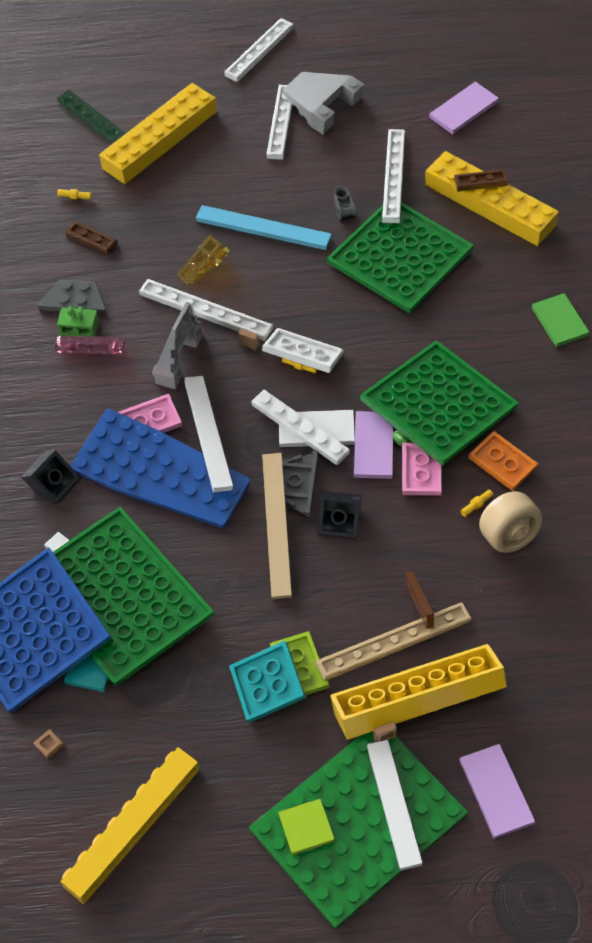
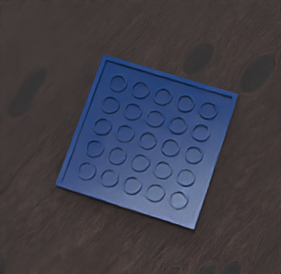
[0,547,112,713]

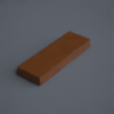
[454,169,508,192]
[65,221,118,255]
[405,571,434,629]

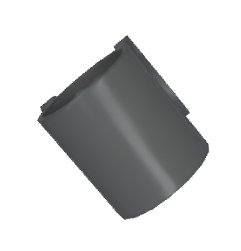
[334,186,357,220]

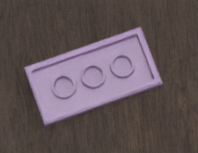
[429,82,499,135]
[354,411,393,479]
[459,744,535,839]

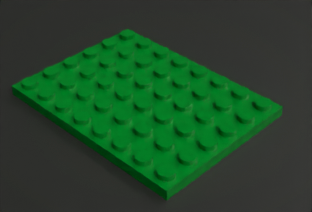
[53,506,215,687]
[249,731,468,930]

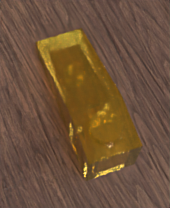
[177,234,230,286]

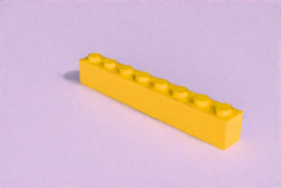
[61,747,199,904]

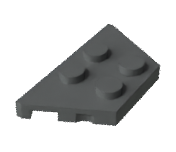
[38,279,106,314]
[282,450,318,517]

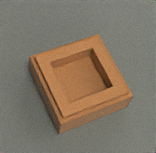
[239,329,259,350]
[374,722,397,742]
[34,729,64,759]

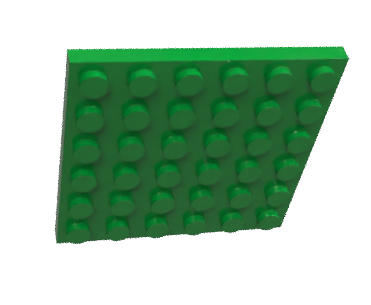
[327,203,474,314]
[360,340,519,466]

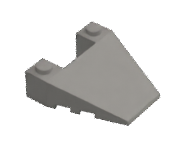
[282,72,364,134]
[152,302,203,389]

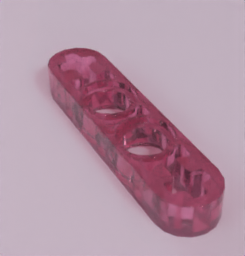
[55,336,125,354]

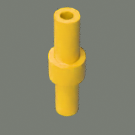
[57,189,92,200]
[282,358,318,373]
[460,490,493,517]

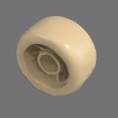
[479,491,542,553]

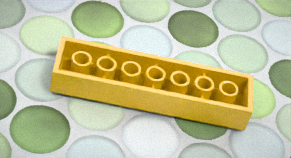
[99,83,217,184]
[425,151,559,246]
[330,644,506,740]

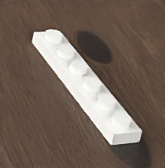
[252,390,349,465]

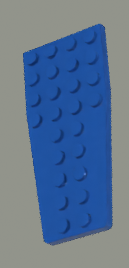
[70,408,250,528]

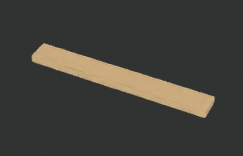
[262,453,292,599]
[315,602,472,681]

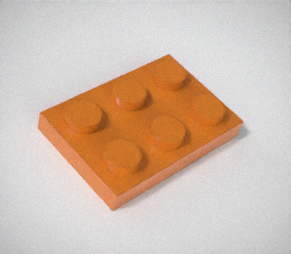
[469,431,538,491]

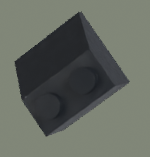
[21,450,80,504]
[318,491,362,538]

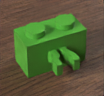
[57,306,99,338]

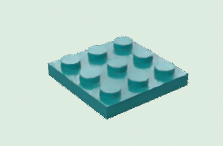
[229,641,306,723]

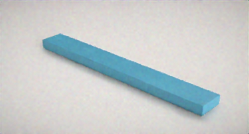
[196,205,331,250]

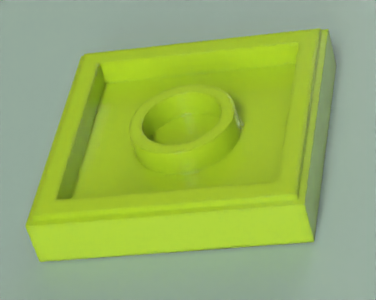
[278,799,334,855]

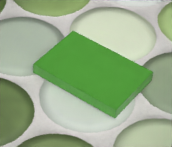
[532,293,589,347]

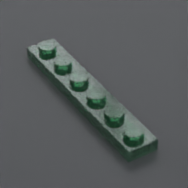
[57,90,126,144]

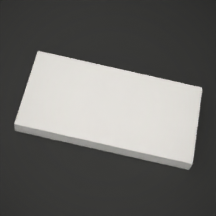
[262,328,344,373]
[279,410,355,447]

